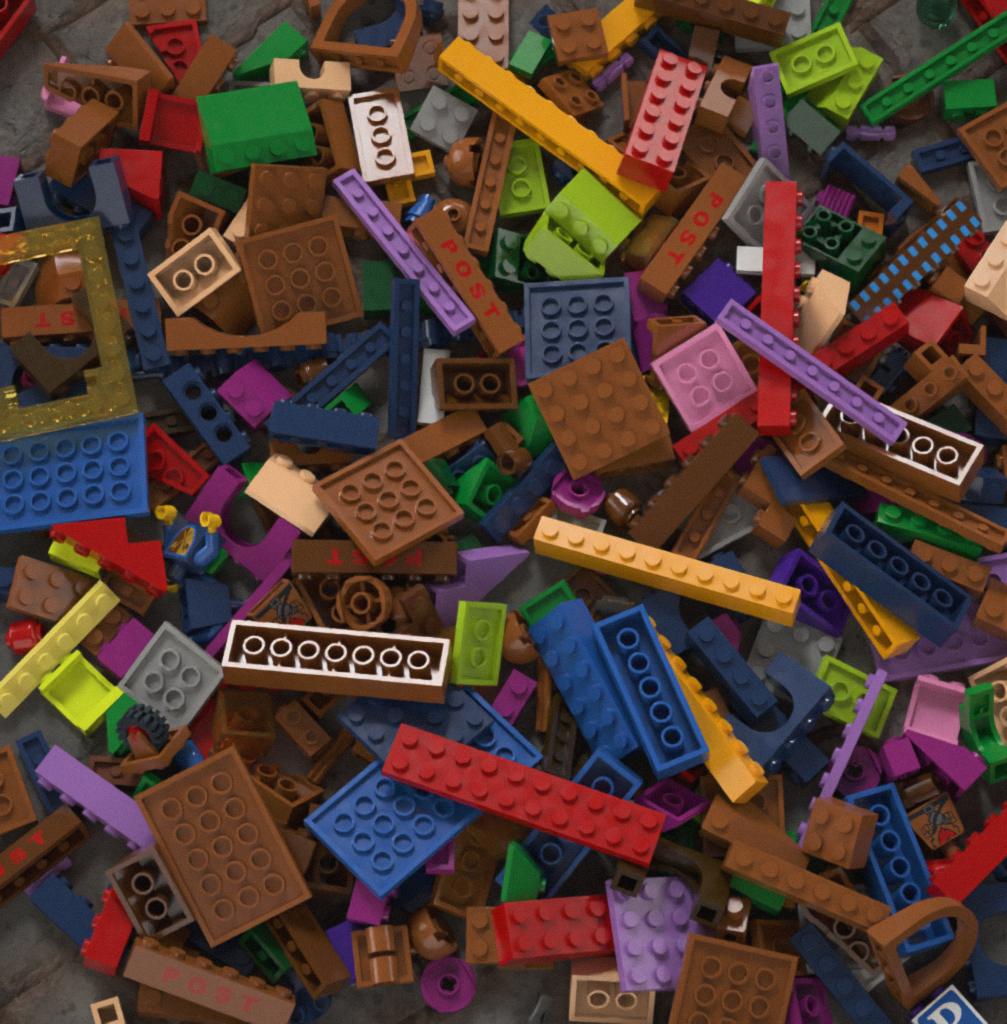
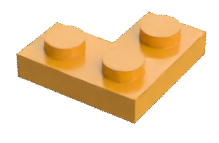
[384,149,435,208]

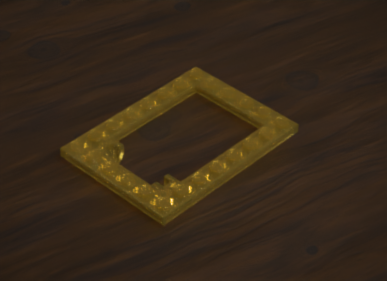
[0,216,139,442]

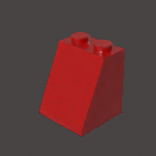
[94,148,167,220]
[897,288,973,357]

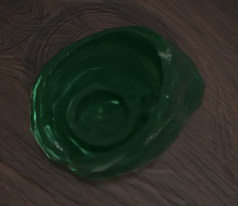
[916,0,957,30]

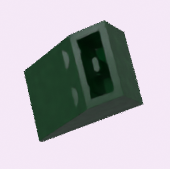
[798,204,886,291]
[481,228,561,294]

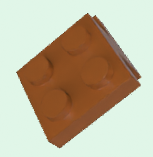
[466,907,555,970]

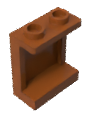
[644,315,707,390]

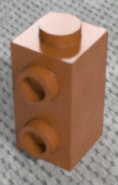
[274,699,332,763]

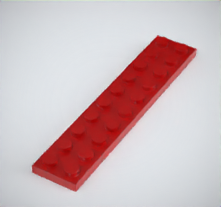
[381,723,667,868]

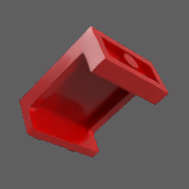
[139,88,205,155]

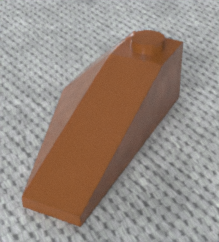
[43,62,151,130]

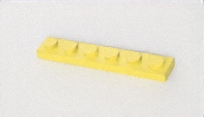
[0,580,120,719]

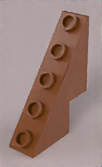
[890,355,969,421]

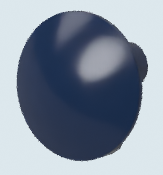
[277,969,332,1024]

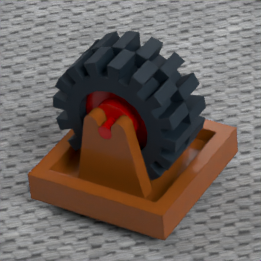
[116,703,191,775]

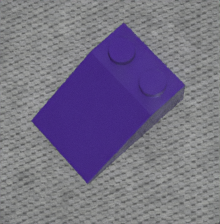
[769,548,851,638]

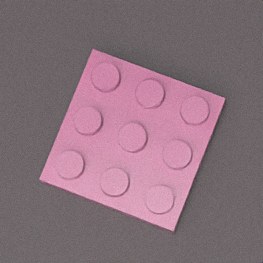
[650,323,758,433]

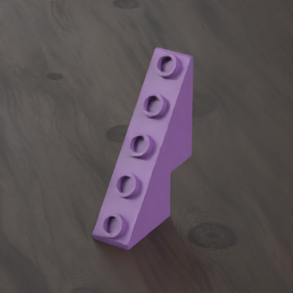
[747,63,791,181]
[425,543,530,638]

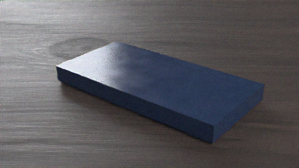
[760,455,868,506]

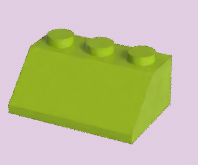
[806,47,883,132]
[544,167,642,263]
[523,211,606,281]

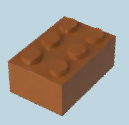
[44,98,120,188]

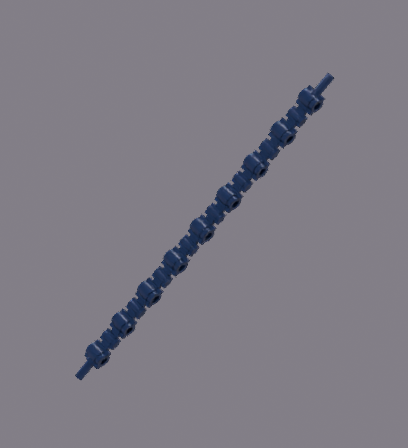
[132,308,525,386]

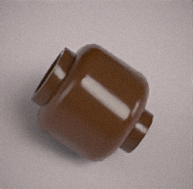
[295,357,331,390]
[603,488,643,528]

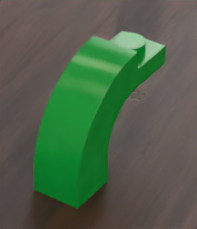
[959,682,1007,785]

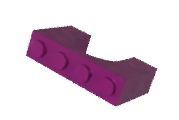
[184,464,307,582]

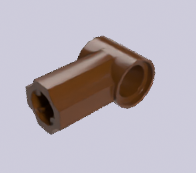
[483,422,532,475]
[895,772,943,812]

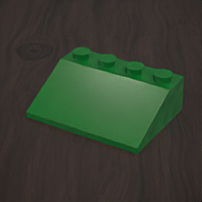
[195,81,317,175]

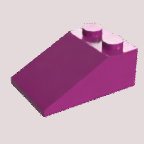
[900,729,987,803]

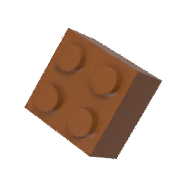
[801,797,879,869]

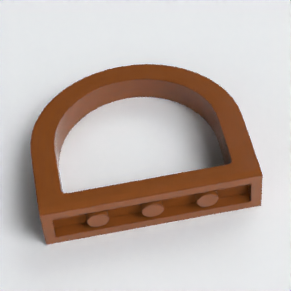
[310,0,422,74]
[866,897,978,1010]

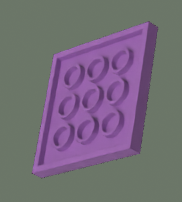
[605,876,717,993]

